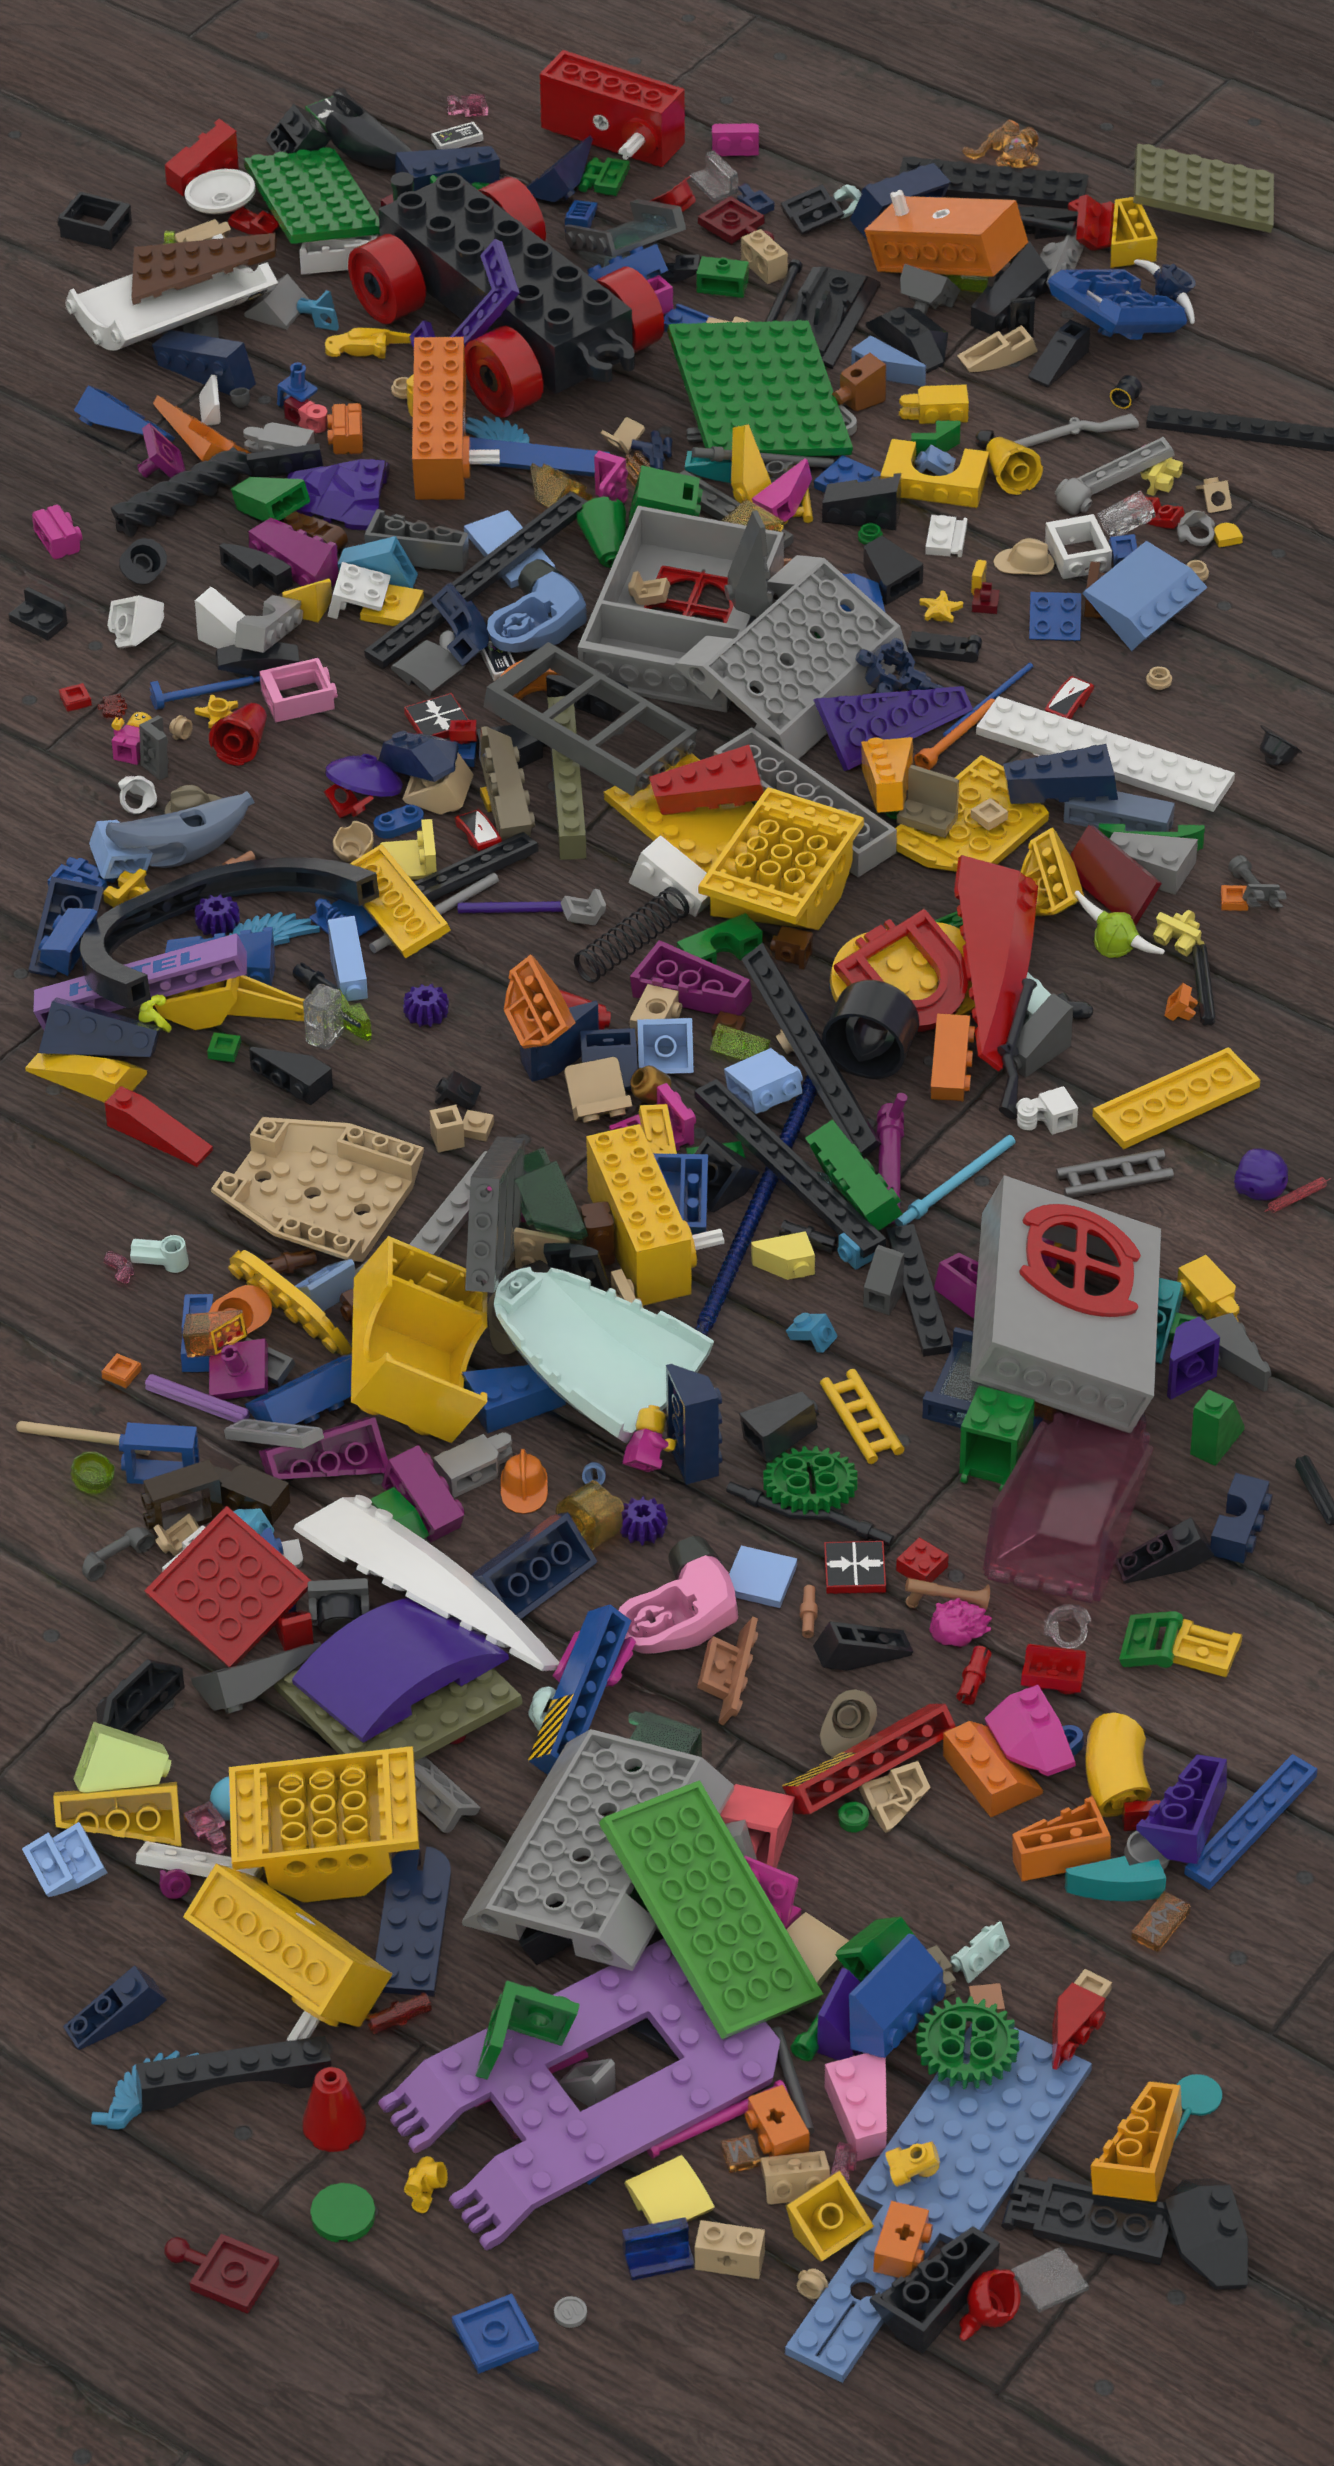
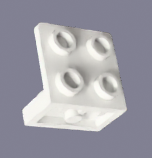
[327,562,391,619]

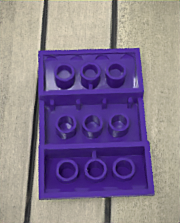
[292,1598,509,1743]

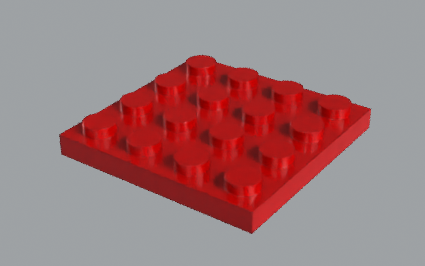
[144,1506,311,1668]

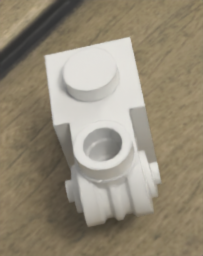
[1016,1086,1078,1135]

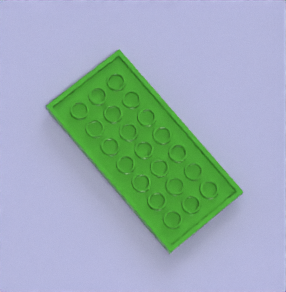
[599,1780,823,2040]

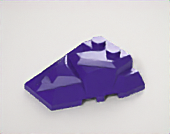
[287,459,390,530]

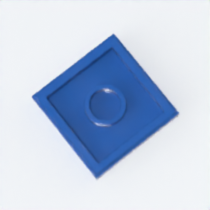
[452,2294,539,2374]

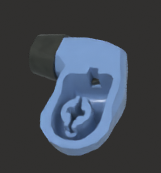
[487,559,587,653]

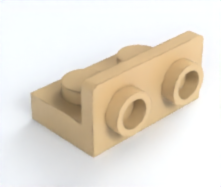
[761,2151,830,2205]

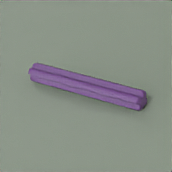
[145,1374,250,1423]

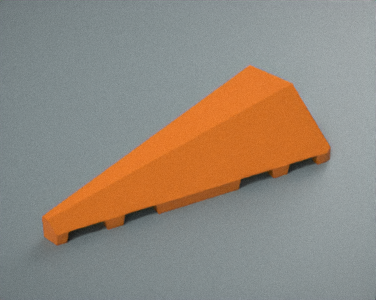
[153,395,251,461]

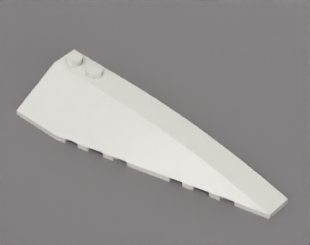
[293,1495,559,1671]

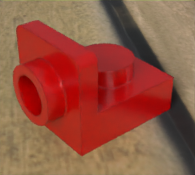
[449,720,477,744]

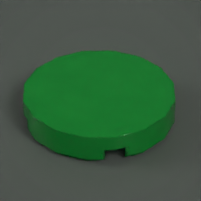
[310,2183,375,2242]

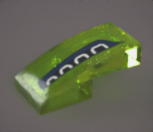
[330,989,371,1041]

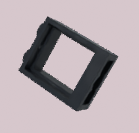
[57,192,132,250]

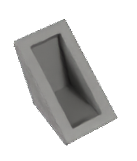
[558,2059,616,2107]

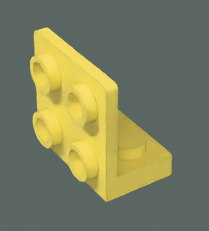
[381,819,437,880]

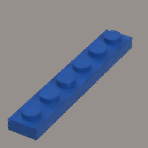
[1184,1754,1317,1890]

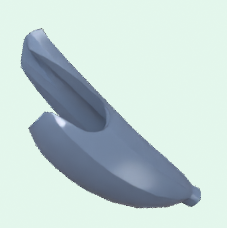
[105,791,255,868]

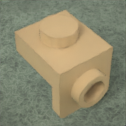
[628,571,670,605]
[153,1514,200,1556]

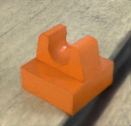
[1164,983,1198,1021]

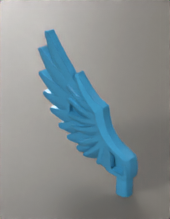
[466,416,530,444]
[229,912,320,946]
[91,2050,199,2129]

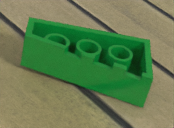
[805,1119,903,1231]

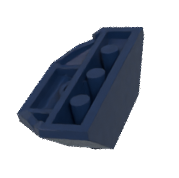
[378,731,459,782]

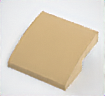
[786,1912,849,1987]

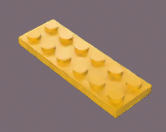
[350,844,451,959]
[1092,1047,1260,1149]

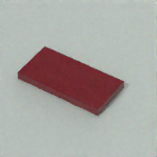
[1070,825,1162,926]

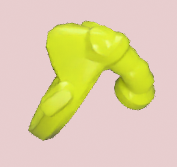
[138,994,172,1033]

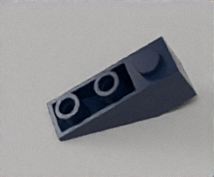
[63,1965,167,2050]

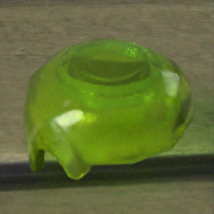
[70,1452,115,1494]

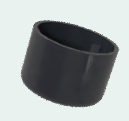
[822,980,920,1079]

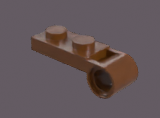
[280,512,348,551]

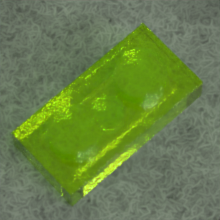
[710,1024,770,1060]

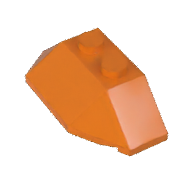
[504,954,576,1049]

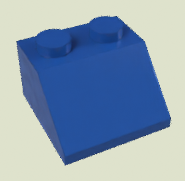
[38,908,97,976]

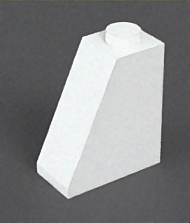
[195,587,245,649]

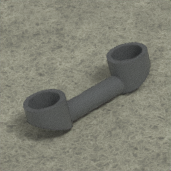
[82,1527,155,1582]

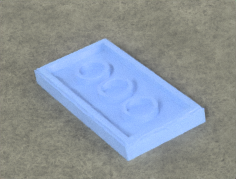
[464,510,555,588]

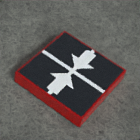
[404,693,469,739]
[824,1541,886,1594]

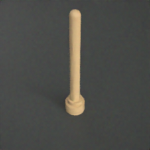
[16,1421,151,1455]

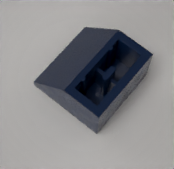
[580,1028,638,1091]

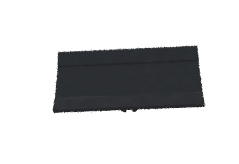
[782,266,881,369]

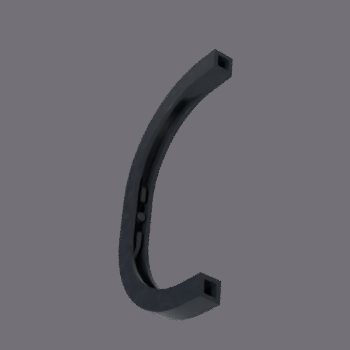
[80,857,379,1009]

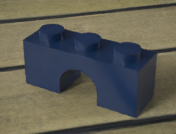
[1210,1473,1273,1564]

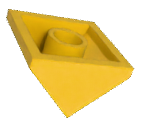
[786,2171,874,2262]

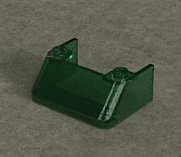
[515,1147,588,1241]

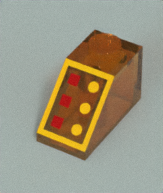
[182,1310,247,1358]

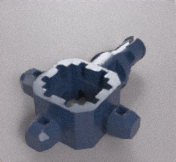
[855,638,945,693]

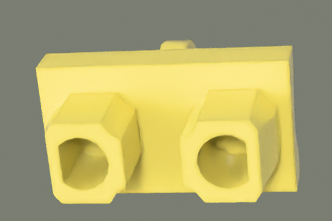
[1140,457,1183,496]
[1153,910,1204,957]

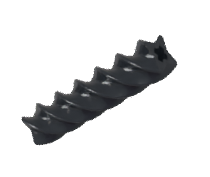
[111,447,252,537]

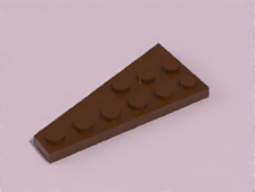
[131,233,277,305]

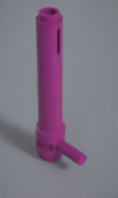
[876,1093,907,1225]

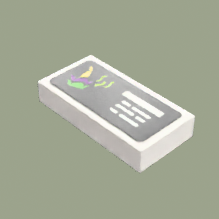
[431,122,483,150]
[480,641,515,681]

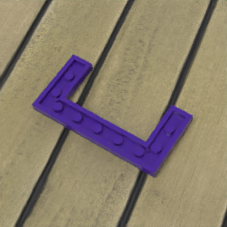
[409,239,520,350]

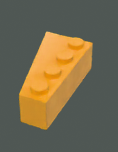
[1091,2082,1182,2202]

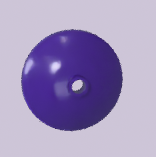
[325,754,403,797]

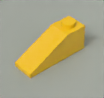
[731,424,772,506]

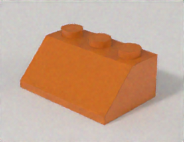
[943,1721,1043,1818]

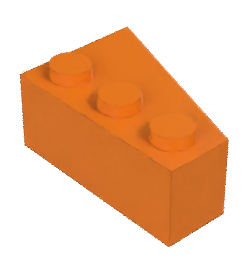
[931,1014,975,1101]
[1012,1796,1111,1882]

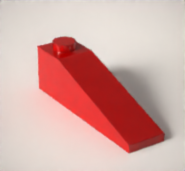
[105,1086,213,1167]

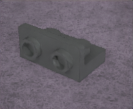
[139,715,169,780]

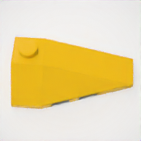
[25,1053,147,1103]

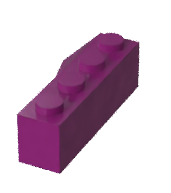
[248,518,338,587]
[259,1417,388,1479]

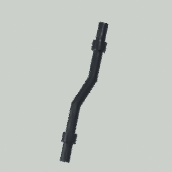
[726,1481,894,1546]

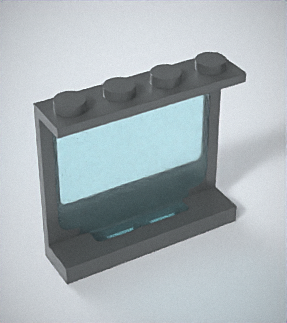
[565,199,686,257]

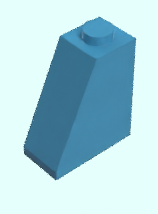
[338,536,418,588]

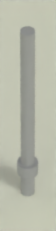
[369,873,499,953]

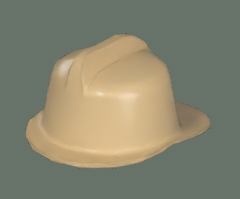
[994,538,1055,575]

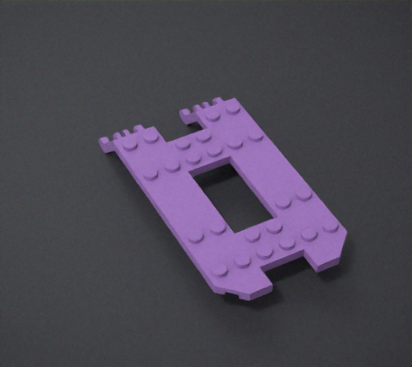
[378,1938,780,2250]

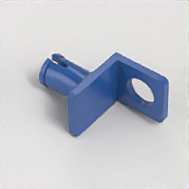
[277,362,317,407]

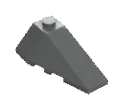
[724,510,773,617]
[191,1642,321,1714]

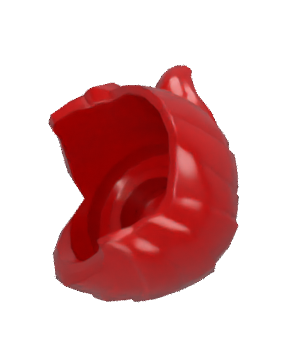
[959,2269,1021,2341]

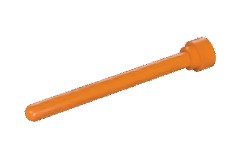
[914,699,995,770]

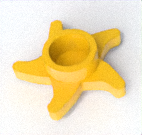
[919,591,963,623]
[195,695,238,729]

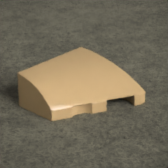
[859,1761,930,1833]

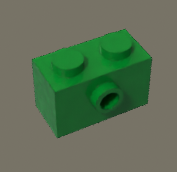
[696,256,749,298]

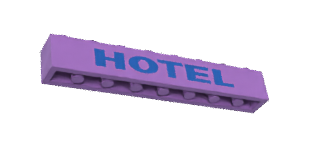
[33,933,247,1030]

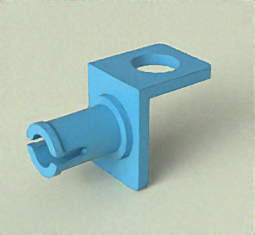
[297,290,339,331]

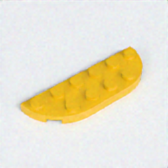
[228,1250,352,1356]

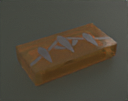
[1131,1891,1191,1952]

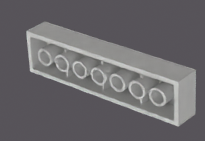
[714,727,897,877]

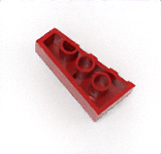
[649,745,764,815]

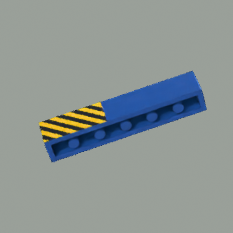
[528,1604,632,1775]

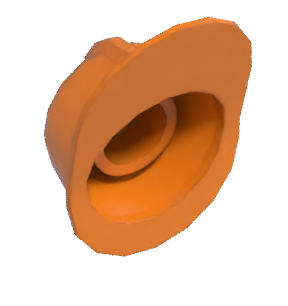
[209,1285,272,1339]
[501,1449,548,1514]

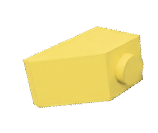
[751,1231,815,1280]

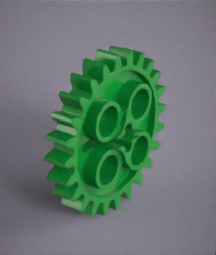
[763,1446,858,1515]
[916,1996,1020,2089]

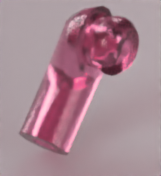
[104,1251,134,1284]

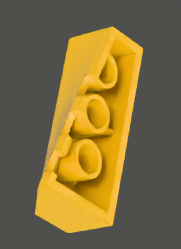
[53,1782,182,1847]

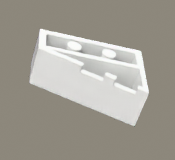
[629,835,710,917]

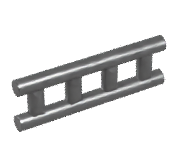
[1056,1148,1174,1198]

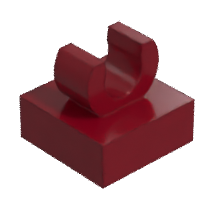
[972,582,1000,614]

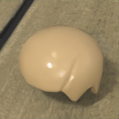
[333,821,373,862]

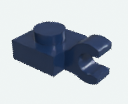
[737,183,775,215]

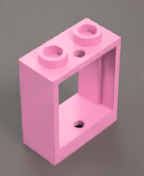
[260,658,337,723]

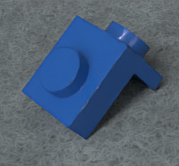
[1109,534,1137,567]

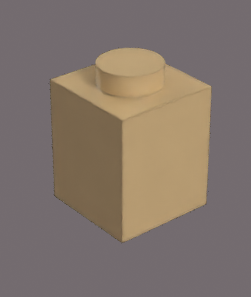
[429,1105,465,1153]

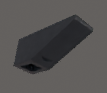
[1028,319,1090,388]
[546,675,628,722]
[249,1047,333,1105]
[1115,1517,1214,1584]

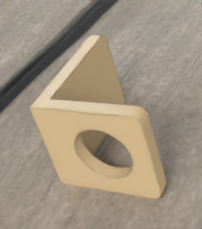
[600,417,645,455]
[1196,477,1232,513]

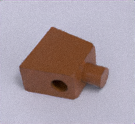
[832,353,886,411]

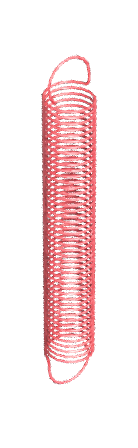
[1264,1177,1331,1213]

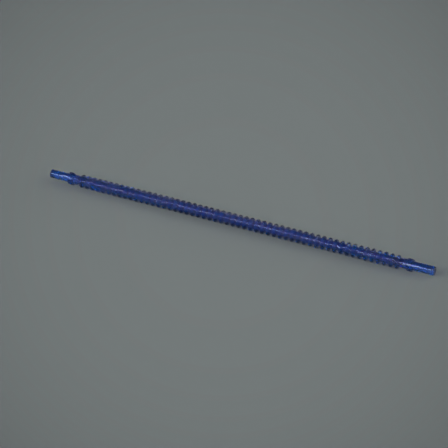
[694,1075,817,1337]

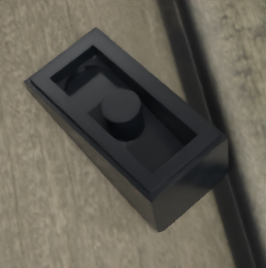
[1007,297,1035,338]

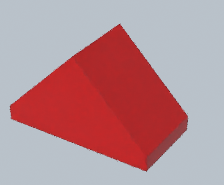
[274,1610,313,1651]

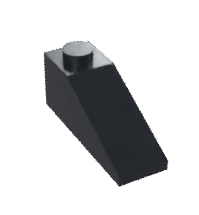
[813,1621,913,1671]

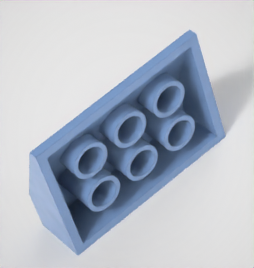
[1082,541,1208,651]

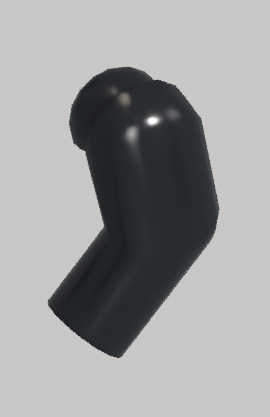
[1057,993,1093,1019]

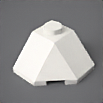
[107,596,164,649]

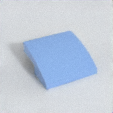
[22,1822,108,1897]

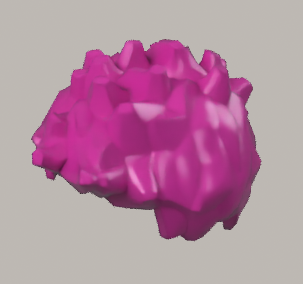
[929,1598,992,1648]

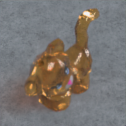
[962,120,1039,168]

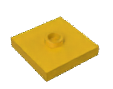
[360,584,424,626]

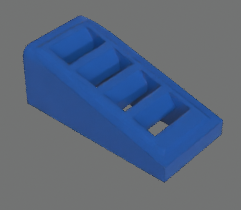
[565,200,598,232]

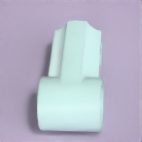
[130,1235,189,1273]

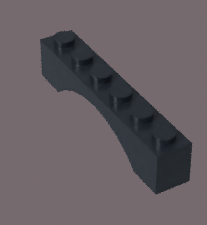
[136,2036,331,2112]

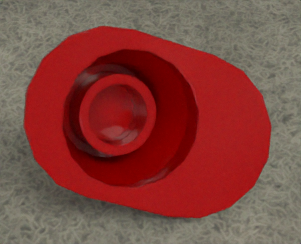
[650,176,696,212]

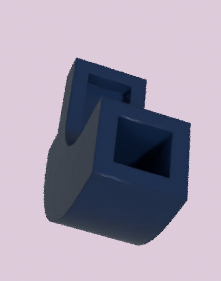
[430,583,489,666]

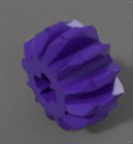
[195,894,240,937]
[403,983,449,1027]
[618,1496,668,1546]

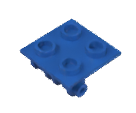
[1029,592,1081,641]
[309,898,378,936]

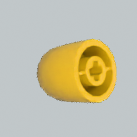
[1085,1713,1152,1817]

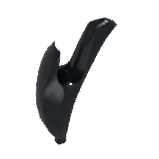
[325,88,412,170]

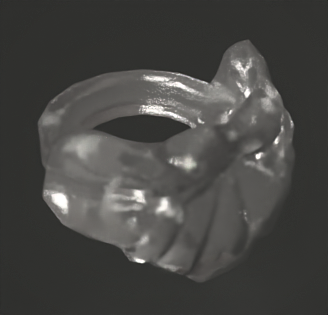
[1044,1604,1091,1649]

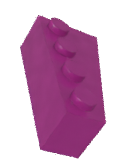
[630,940,752,1016]
[934,1253,978,1318]

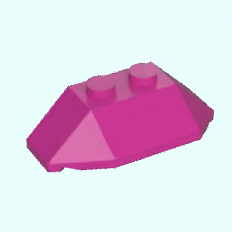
[985,1685,1076,1776]

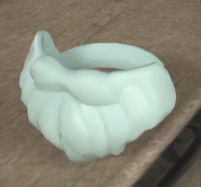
[834,185,861,218]
[528,1686,556,1731]

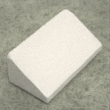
[199,375,221,425]

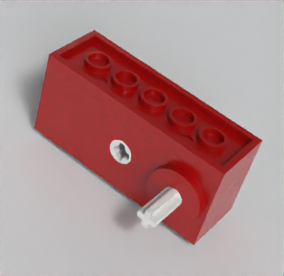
[540,50,685,167]

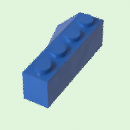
[165,927,276,986]

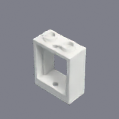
[1045,514,1112,579]

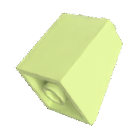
[73,1722,171,1793]

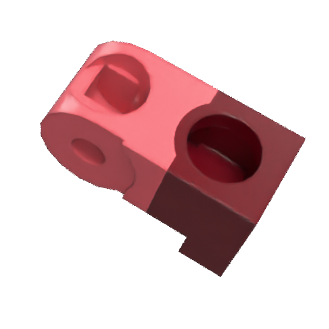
[284,396,328,433]

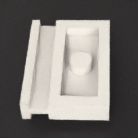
[926,515,968,558]

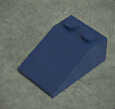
[520,1001,599,1082]

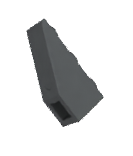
[1205,1313,1271,1392]

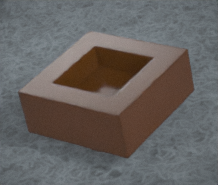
[711,1011,746,1043]

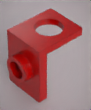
[324,784,374,818]

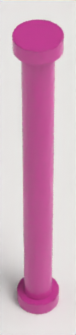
[647,2080,788,2159]

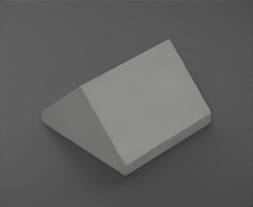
[244,274,309,330]

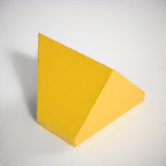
[282,579,332,623]

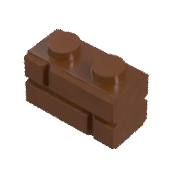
[581,1201,615,1266]

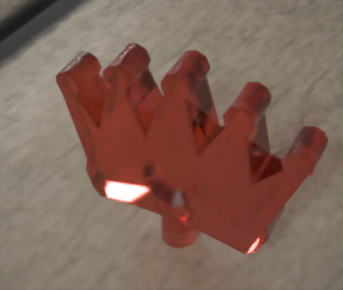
[98,693,127,719]

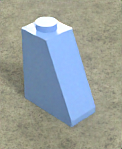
[89,820,153,879]
[328,916,368,1002]

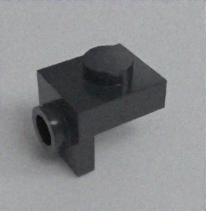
[435,1070,482,1110]

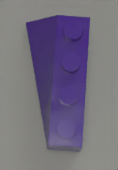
[1136,1754,1227,1864]

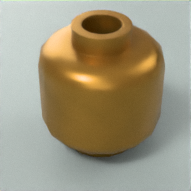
[631,1065,672,1105]

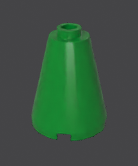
[576,497,626,568]

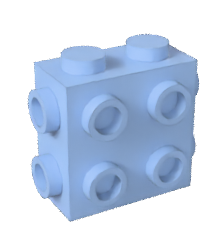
[724,1048,803,1114]

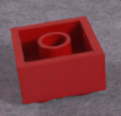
[896,1537,949,1582]

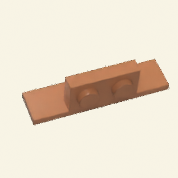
[697,1616,758,1725]

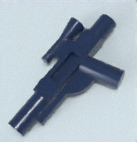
[631,430,673,470]

